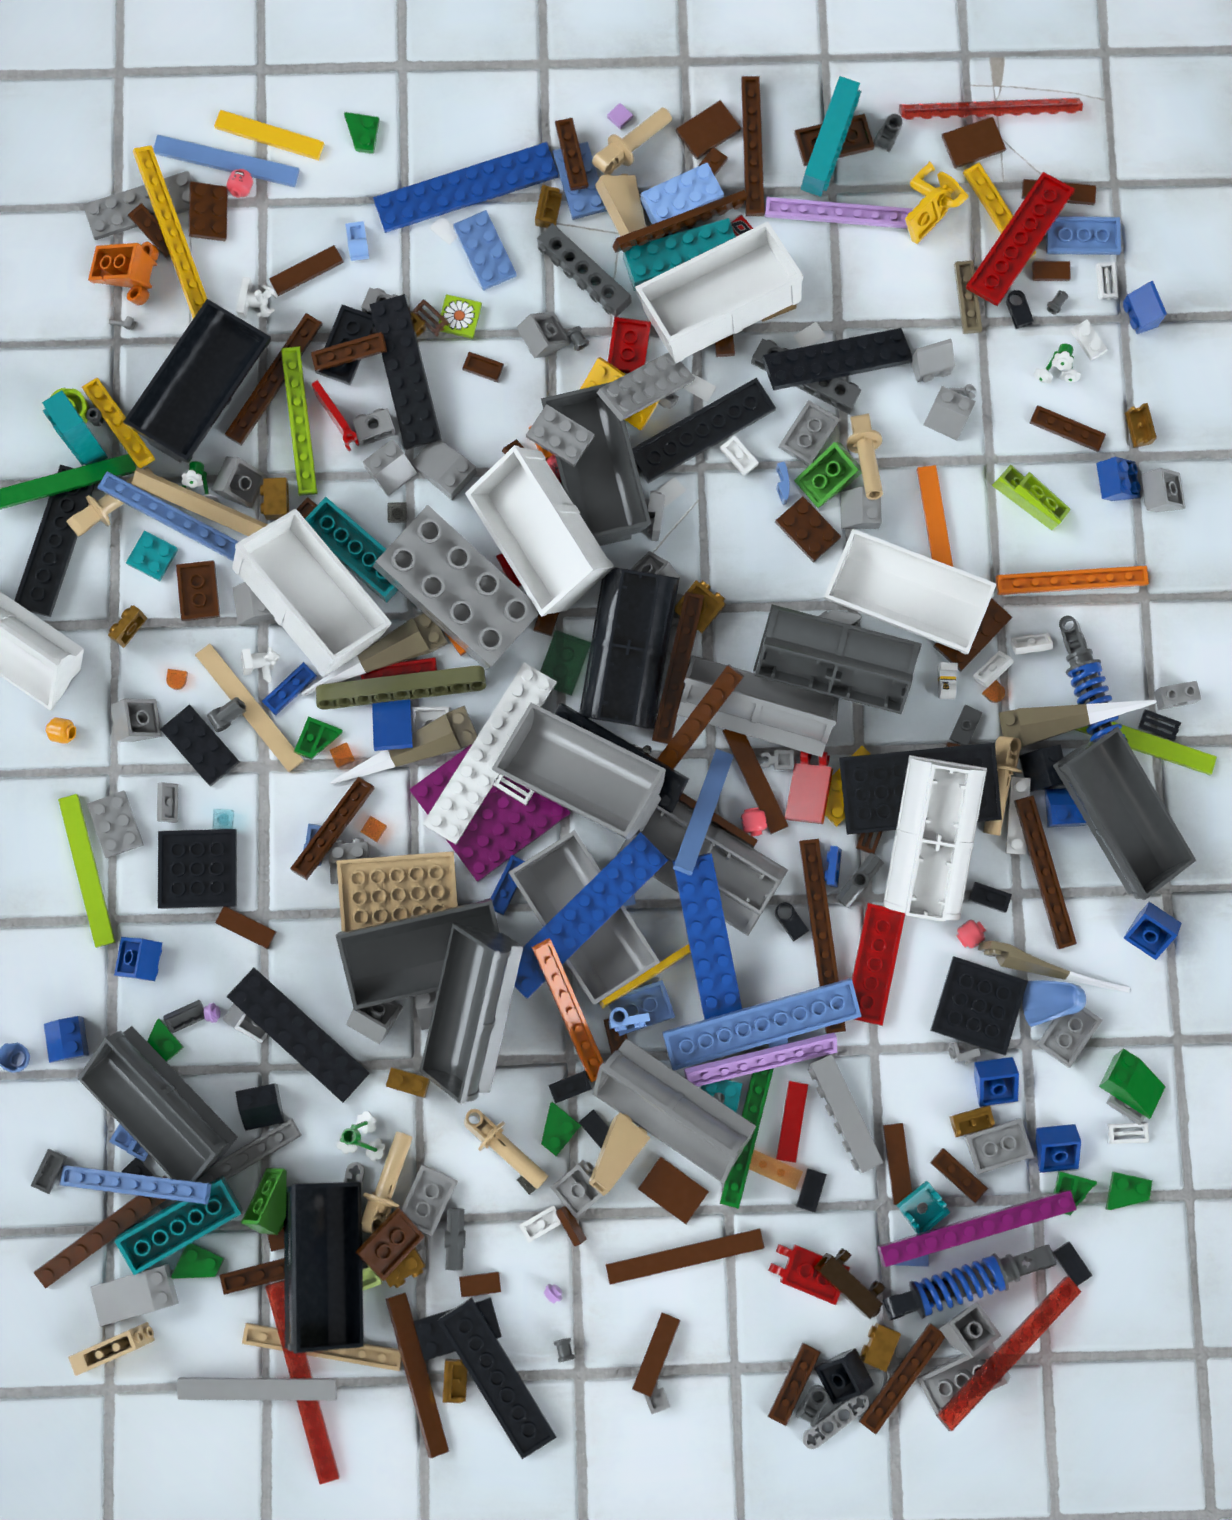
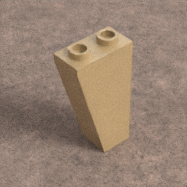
[595,174,646,236]
[589,1112,650,1196]
[68,1322,155,1376]

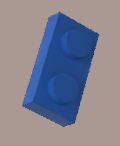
[824,846,842,887]

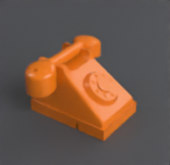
[88,242,159,305]

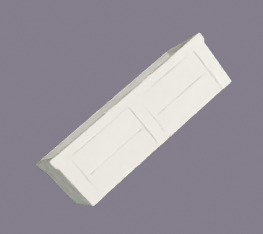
[635,221,803,363]
[465,445,615,616]
[232,509,392,677]

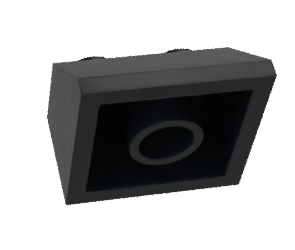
[1019,745,1064,792]
[235,1083,284,1131]
[815,1348,874,1405]

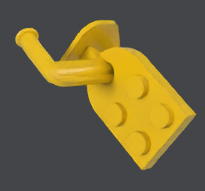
[905,161,969,244]

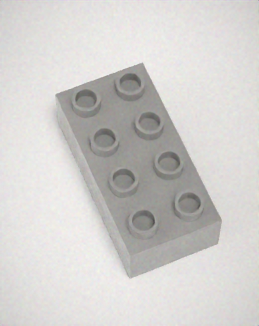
[373,505,539,670]

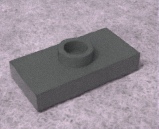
[949,704,983,745]
[163,999,205,1033]
[31,1149,67,1194]

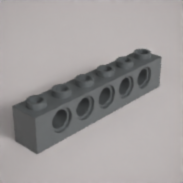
[537,223,632,317]
[751,338,862,414]

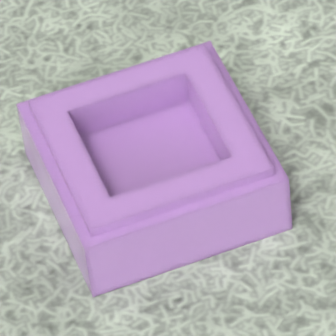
[607,103,633,129]

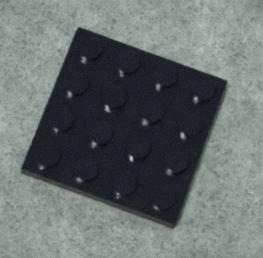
[158,829,237,909]
[930,956,1028,1056]

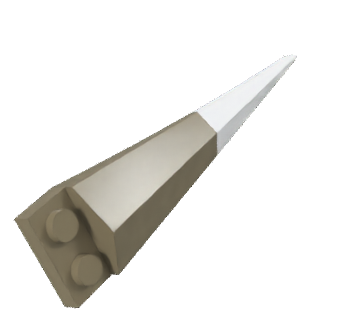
[302,613,448,696]
[999,700,1157,748]
[330,705,478,784]
[978,940,1130,993]

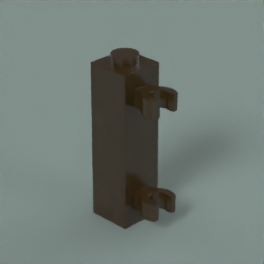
[814,1248,885,1319]

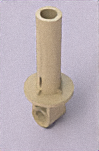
[592,107,672,174]
[847,413,883,500]
[66,467,153,537]
[983,736,1022,836]
[464,1109,549,1189]
[362,1132,413,1234]

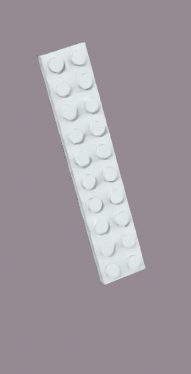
[423,662,557,845]

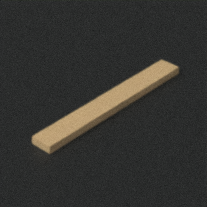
[132,467,268,536]
[195,644,304,773]
[242,1323,402,1371]

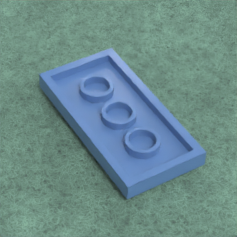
[552,141,607,220]
[453,210,517,290]
[1046,217,1121,255]

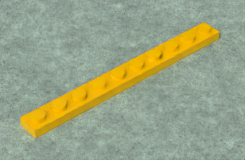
[133,145,207,319]

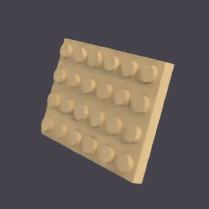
[336,851,458,932]

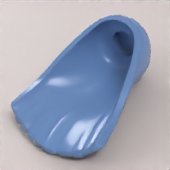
[1022,981,1086,1027]

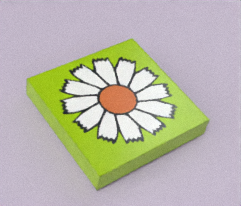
[438,294,482,339]

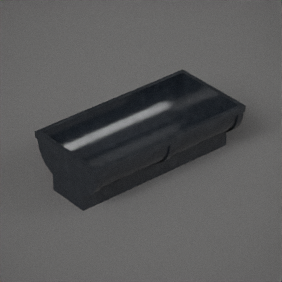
[123,299,271,463]
[579,567,680,729]
[284,1182,364,1353]

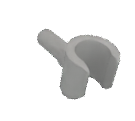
[109,316,137,330]
[949,384,976,399]

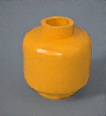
[45,717,76,744]

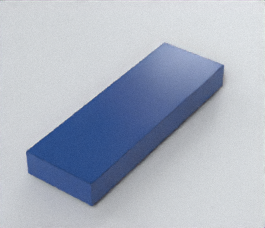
[262,662,317,716]
[490,855,525,916]

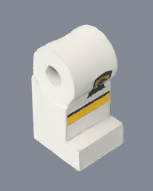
[937,662,958,699]

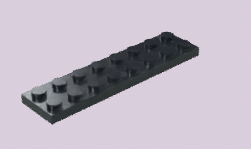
[369,294,442,450]
[762,328,913,391]
[632,377,776,483]
[14,464,95,617]
[555,703,689,813]
[226,967,370,1103]
[437,1298,556,1459]

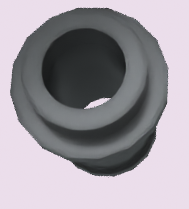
[1047,290,1068,314]
[86,408,104,427]

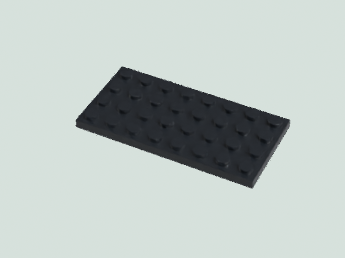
[839,742,1002,835]

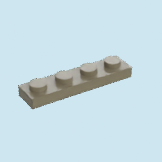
[954,260,982,334]

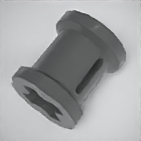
[566,326,589,351]
[554,1338,576,1362]

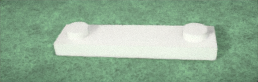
[1005,777,1031,855]

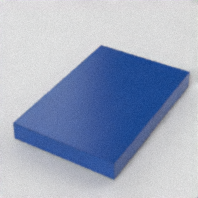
[372,699,413,751]

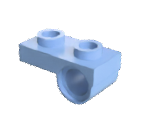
[345,221,370,261]
[609,1007,650,1032]

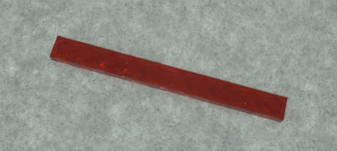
[899,98,1083,120]
[935,1276,1081,1431]
[265,1280,340,1485]

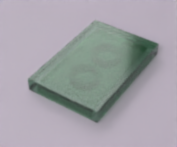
[540,630,591,696]

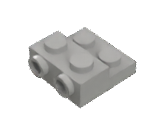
[645,491,665,541]
[328,838,369,884]
[550,1160,603,1218]

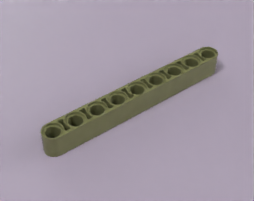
[316,666,486,710]

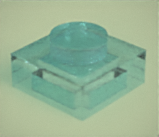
[212,809,234,829]

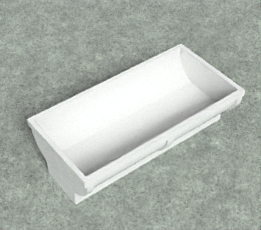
[824,529,996,655]
[0,591,84,711]
[883,755,987,922]

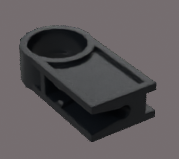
[1006,290,1034,329]
[775,902,809,942]

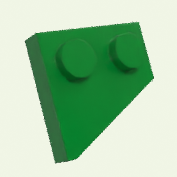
[344,112,380,154]
[294,716,343,760]
[147,1019,184,1062]
[541,1102,581,1156]
[1054,1171,1097,1216]
[1105,1172,1153,1210]
[171,1243,225,1279]

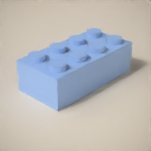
[640,163,724,224]

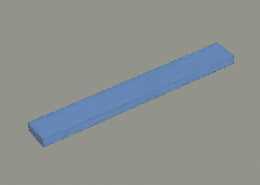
[153,135,300,187]
[98,471,239,561]
[673,749,734,875]
[60,1165,211,1204]

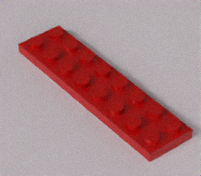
[966,172,1075,307]

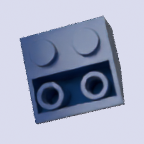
[1096,457,1141,501]

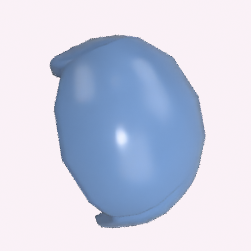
[0,1043,30,1073]

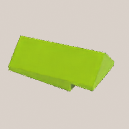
[991,465,1071,530]

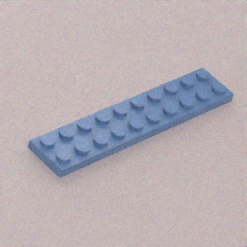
[662,978,861,1071]

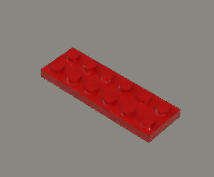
[852,903,905,1026]

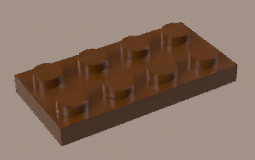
[794,113,875,166]
[933,598,1012,672]

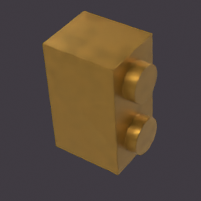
[260,478,289,520]
[385,1067,430,1098]
[860,1323,901,1372]

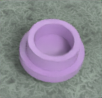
[204,1003,220,1023]
[544,1284,562,1303]

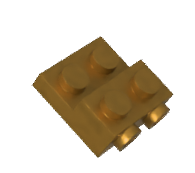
[674,580,726,633]
[108,605,148,648]
[385,1247,426,1288]

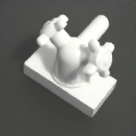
[236,277,277,319]
[241,647,280,683]

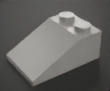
[411,441,477,500]

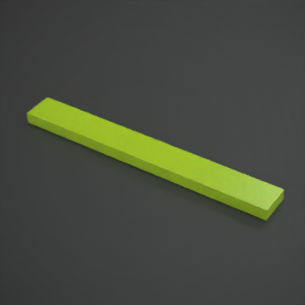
[281,346,317,496]
[1075,722,1217,775]
[58,794,116,948]

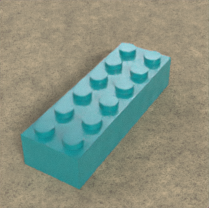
[800,76,862,197]
[623,218,735,291]
[42,390,108,466]
[305,497,398,603]
[114,1175,243,1276]

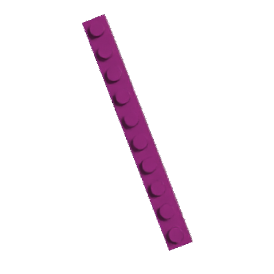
[877,1190,1077,1267]

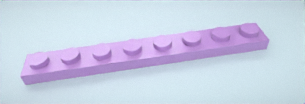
[765,197,913,229]
[684,1032,837,1087]

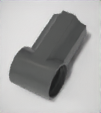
[207,697,246,732]

